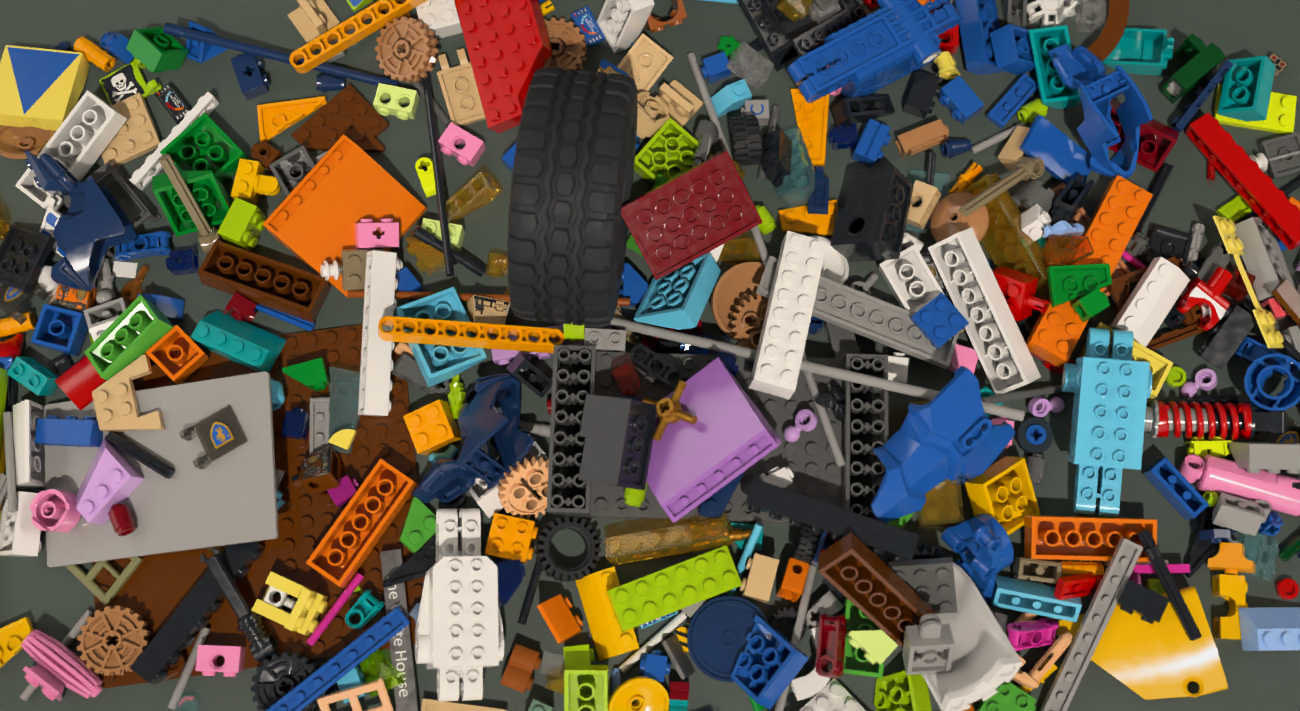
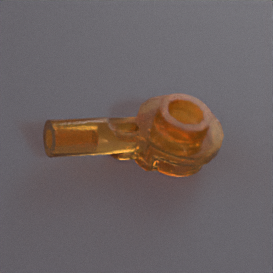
[121,265,149,303]

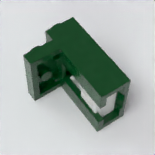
[1159,33,1226,105]

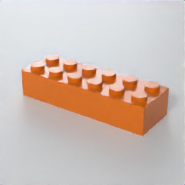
[306,458,417,588]
[1024,515,1157,562]

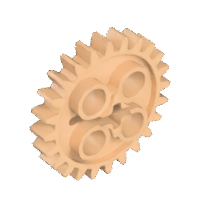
[497,456,549,519]

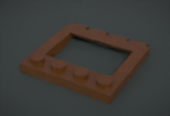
[1108,256,1203,351]

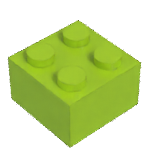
[217,197,267,251]

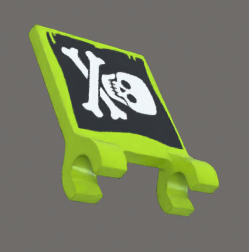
[99,58,162,106]

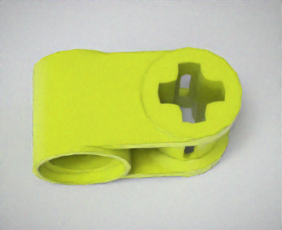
[415,157,445,198]

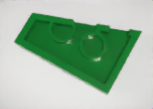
[1046,264,1112,308]

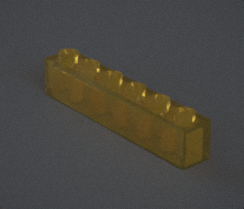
[605,517,734,565]

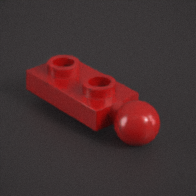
[1053,573,1103,600]

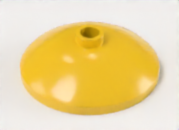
[608,677,670,711]

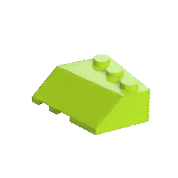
[634,118,715,184]
[874,670,932,711]

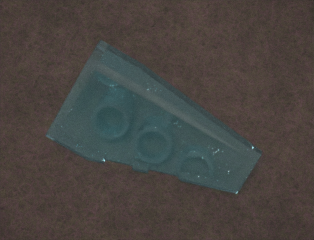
[777,127,815,209]

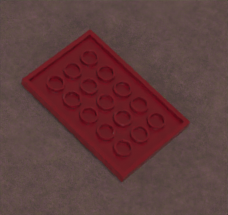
[621,150,763,280]

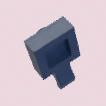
[1198,529,1238,544]

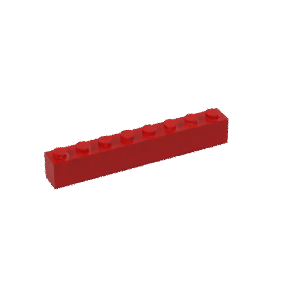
[1185,113,1300,251]

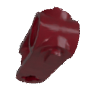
[816,614,847,679]

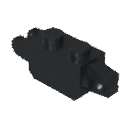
[1050,174,1095,226]

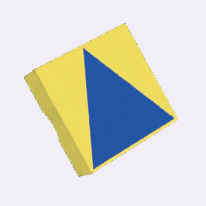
[0,45,90,131]

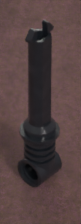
[200,547,279,663]

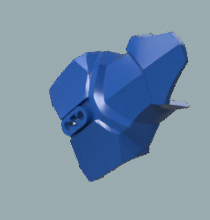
[871,366,1015,523]

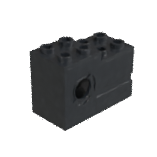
[830,168,914,262]
[578,394,657,490]

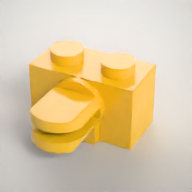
[231,158,281,206]

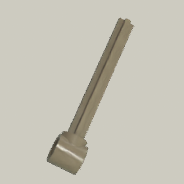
[158,154,225,254]
[959,156,1045,217]

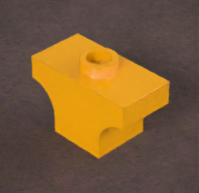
[1208,542,1256,575]

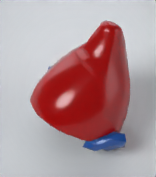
[0,333,23,370]

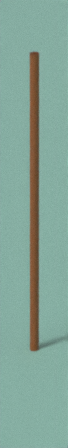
[348,290,630,306]

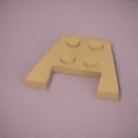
[92,354,165,432]

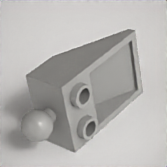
[83,290,131,341]

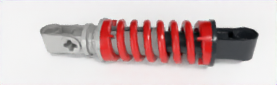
[1144,399,1286,442]

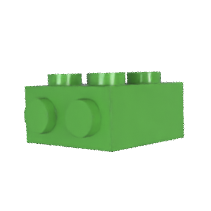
[975,681,1037,711]

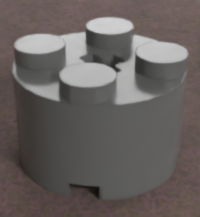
[1009,178,1057,219]

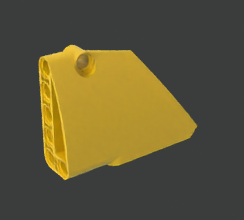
[1056,586,1228,700]

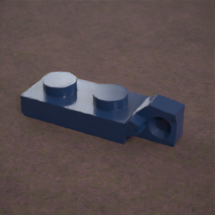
[808,166,829,214]

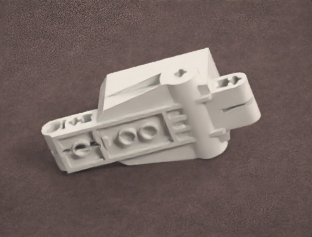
[415,508,504,702]

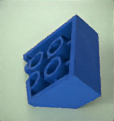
[731,614,809,709]

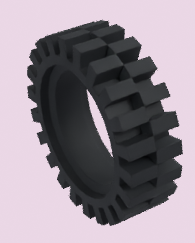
[534,516,601,582]

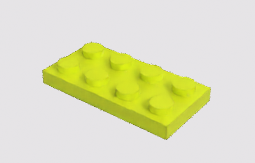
[1213,84,1297,135]

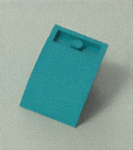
[1103,28,1175,76]

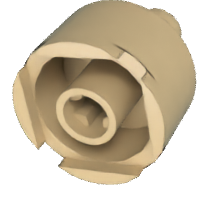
[637,92,671,139]

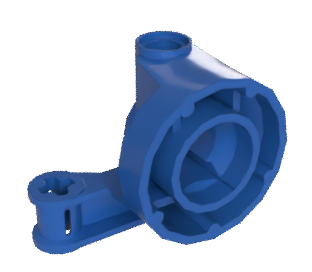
[1234,336,1300,412]
[941,513,1014,604]

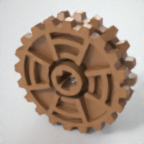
[375,16,439,83]
[542,17,587,71]
[77,606,152,676]

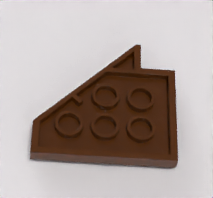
[291,84,390,152]

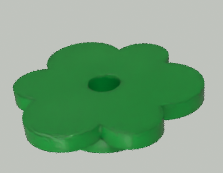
[717,36,740,57]

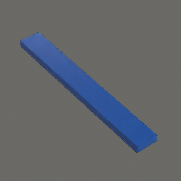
[266,606,411,711]

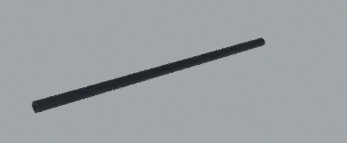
[422,71,454,277]

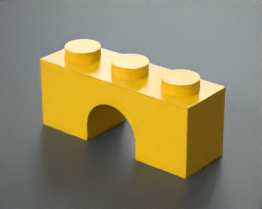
[1212,574,1248,640]

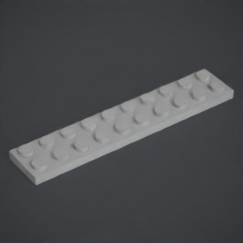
[756,256,959,369]

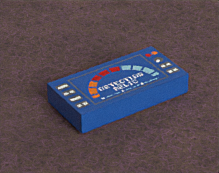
[570,6,605,49]

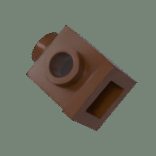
[251,140,283,173]

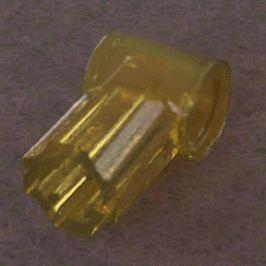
[486,253,508,277]

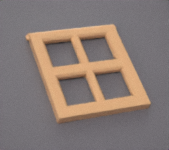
[317,678,394,711]

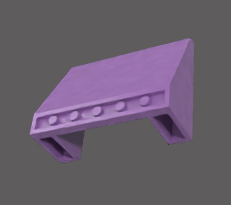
[647,357,783,523]

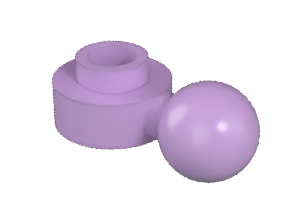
[1180,369,1218,398]
[1028,396,1065,418]
[783,409,818,442]

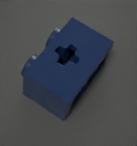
[231,53,270,100]

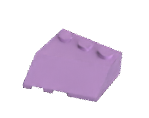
[76,437,145,525]

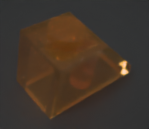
[1041,235,1094,267]

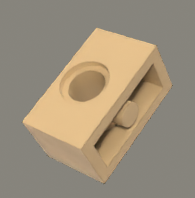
[907,180,941,230]

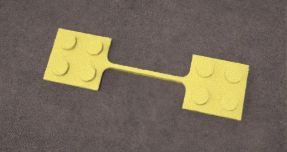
[1213,216,1284,348]

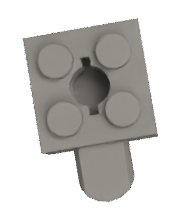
[902,614,955,675]

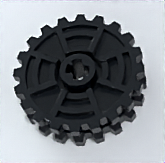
[251,650,323,711]

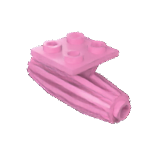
[21,629,103,702]

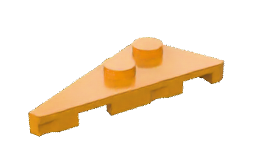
[257,96,327,142]

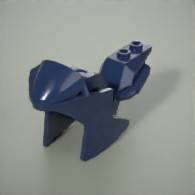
[25,150,138,292]
[411,374,535,504]

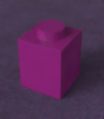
[327,475,360,508]

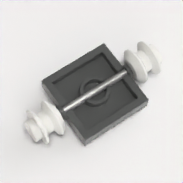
[1249,132,1300,180]

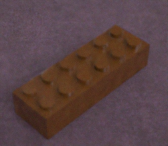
[198,240,330,323]
[818,532,935,649]

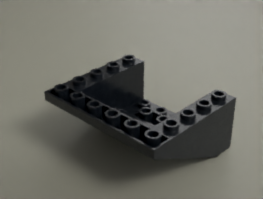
[737,0,867,72]

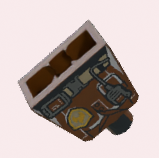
[291,446,341,493]

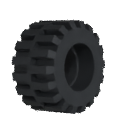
[729,115,763,167]

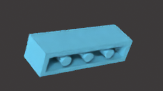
[991,575,1082,622]

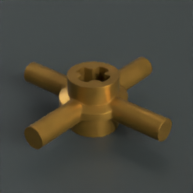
[642,380,697,441]

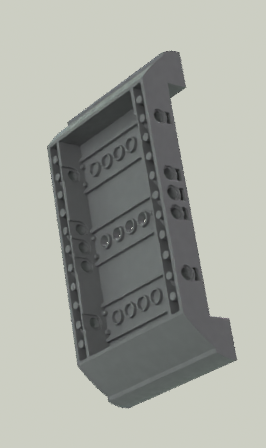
[546,345,888,525]

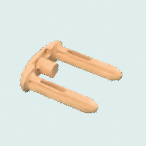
[1005,612,1073,689]

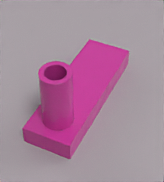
[1128,564,1190,585]

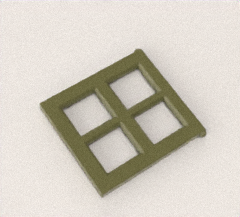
[64,556,144,605]

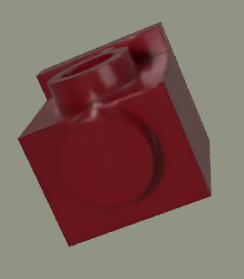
[222,292,257,322]

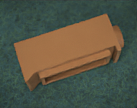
[895,119,949,160]

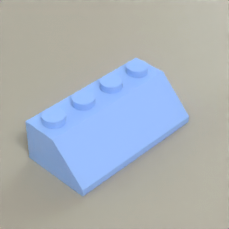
[1239,607,1300,651]

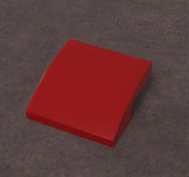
[55,356,107,411]

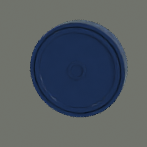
[687,596,768,682]

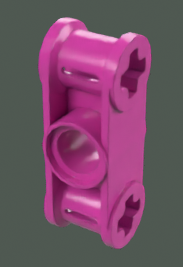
[1006,618,1059,651]

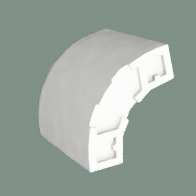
[922,563,1022,711]

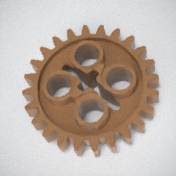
[728,293,769,350]

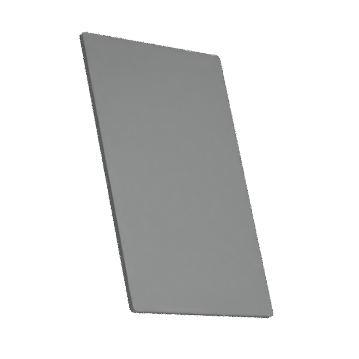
[44,371,278,568]

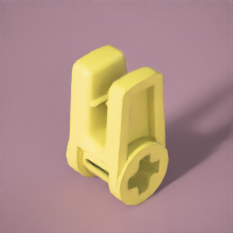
[933,51,961,81]

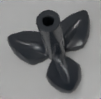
[814,385,845,421]

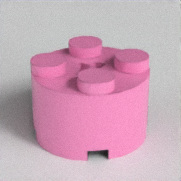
[30,489,81,533]

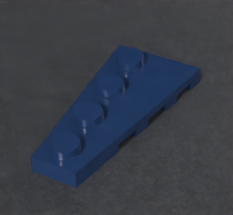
[1171,60,1234,133]
[699,470,746,520]

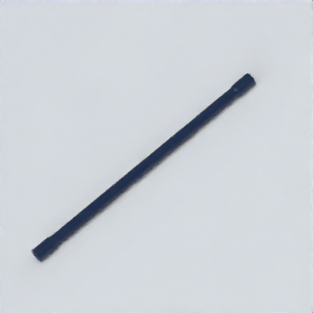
[163,22,399,87]

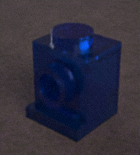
[828,123,858,150]
[166,249,199,276]

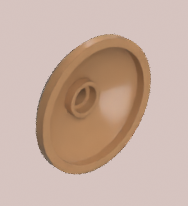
[0,125,55,160]
[930,192,989,243]

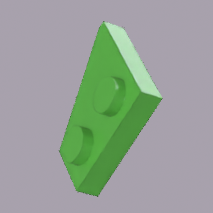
[399,497,436,554]

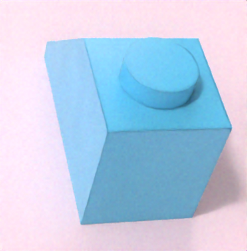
[711,79,752,117]

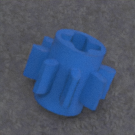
[1259,511,1284,536]

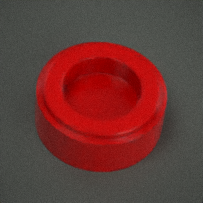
[1275,578,1299,600]

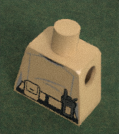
[467,295,510,339]

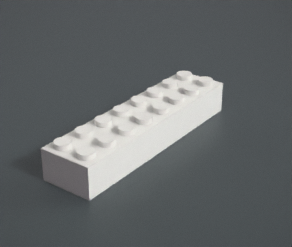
[928,227,1041,395]
[749,231,827,399]

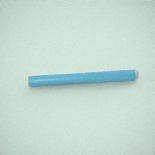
[726,522,764,596]

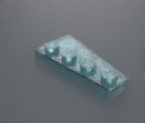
[329,366,360,455]

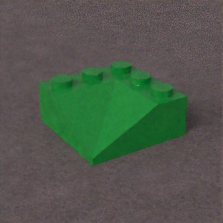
[160,113,249,185]
[152,171,232,237]

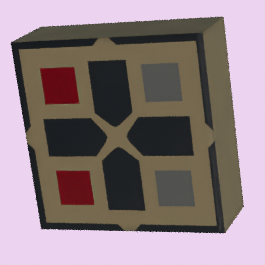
[1268,52,1288,80]

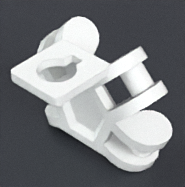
[1027,0,1078,28]

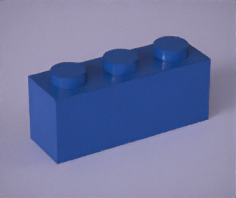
[35,415,104,447]
[1142,457,1209,520]

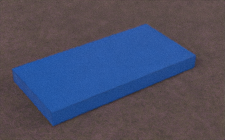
[1019,115,1092,185]

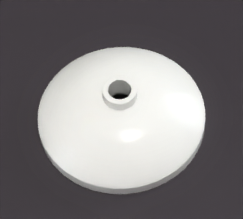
[809,236,849,284]

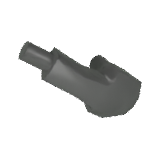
[692,120,719,168]

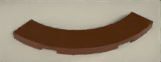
[1087,0,1130,62]

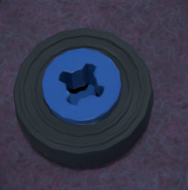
[1015,417,1054,454]

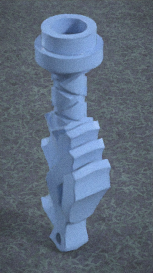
[1043,220,1085,238]

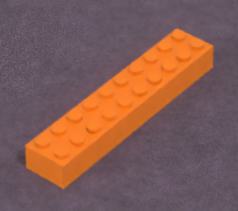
[1025,175,1153,367]

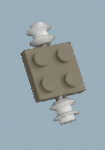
[320,247,403,291]

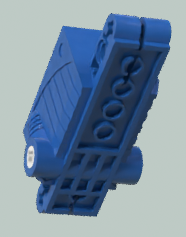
[787,0,962,103]

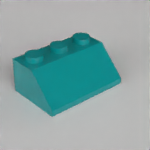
[1218,55,1276,122]

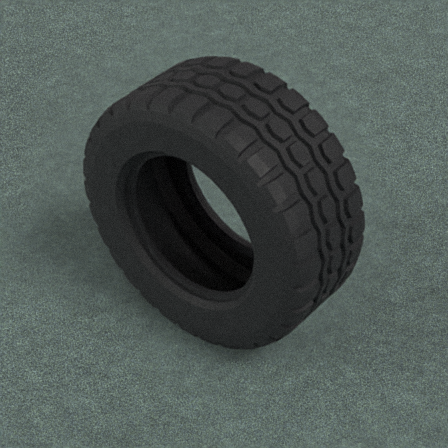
[507,67,638,328]

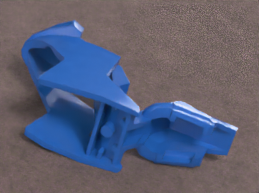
[1047,44,1153,179]

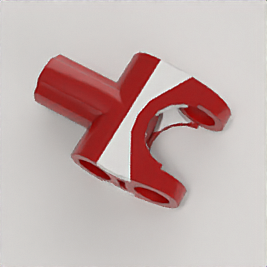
[1177,267,1233,331]

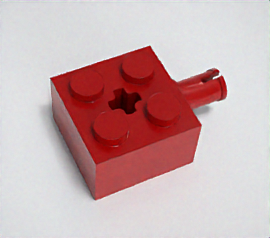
[992,266,1049,322]

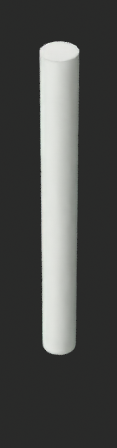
[619,611,687,673]

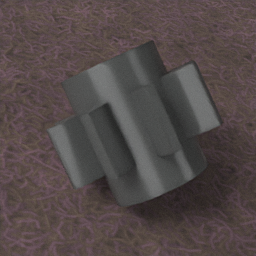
[1125,232,1150,257]

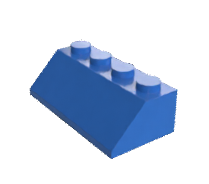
[955,0,1004,75]

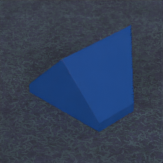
[186,21,228,64]

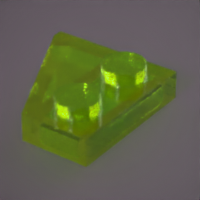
[360,649,404,698]

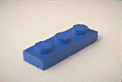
[987,73,1039,129]

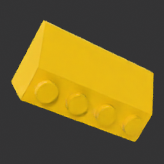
[575,567,640,661]

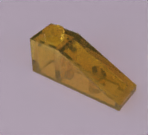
[445,171,503,223]

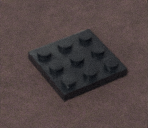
[0,224,56,293]

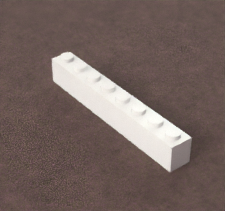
[358,250,399,416]

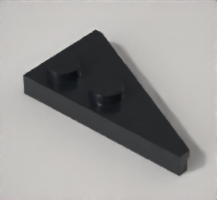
[1184,505,1229,578]
[382,535,436,588]

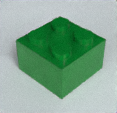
[126,26,189,73]

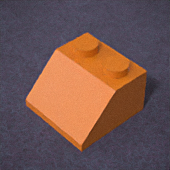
[537,594,583,644]

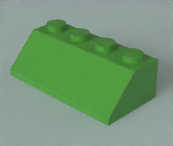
[84,294,174,380]

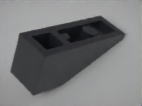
[831,95,895,127]

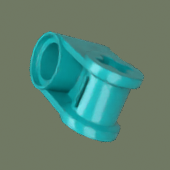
[345,589,385,629]

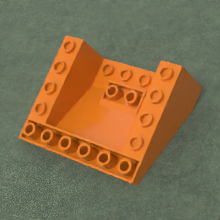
[262,134,427,299]

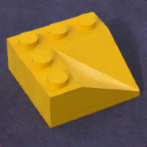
[965,456,1041,535]

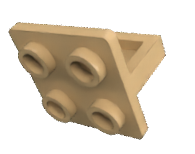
[288,0,340,43]
[659,80,703,128]

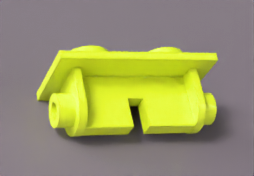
[1184,437,1233,457]

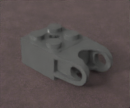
[269,145,317,196]

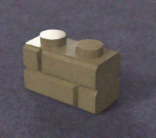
[1012,557,1062,584]

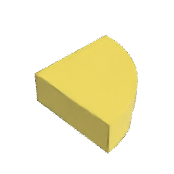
[328,429,357,450]

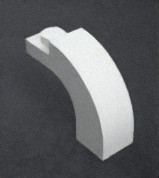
[790,627,832,701]

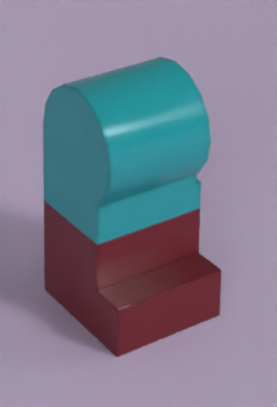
[669,682,690,711]

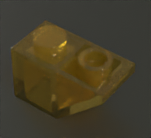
[405,237,445,277]

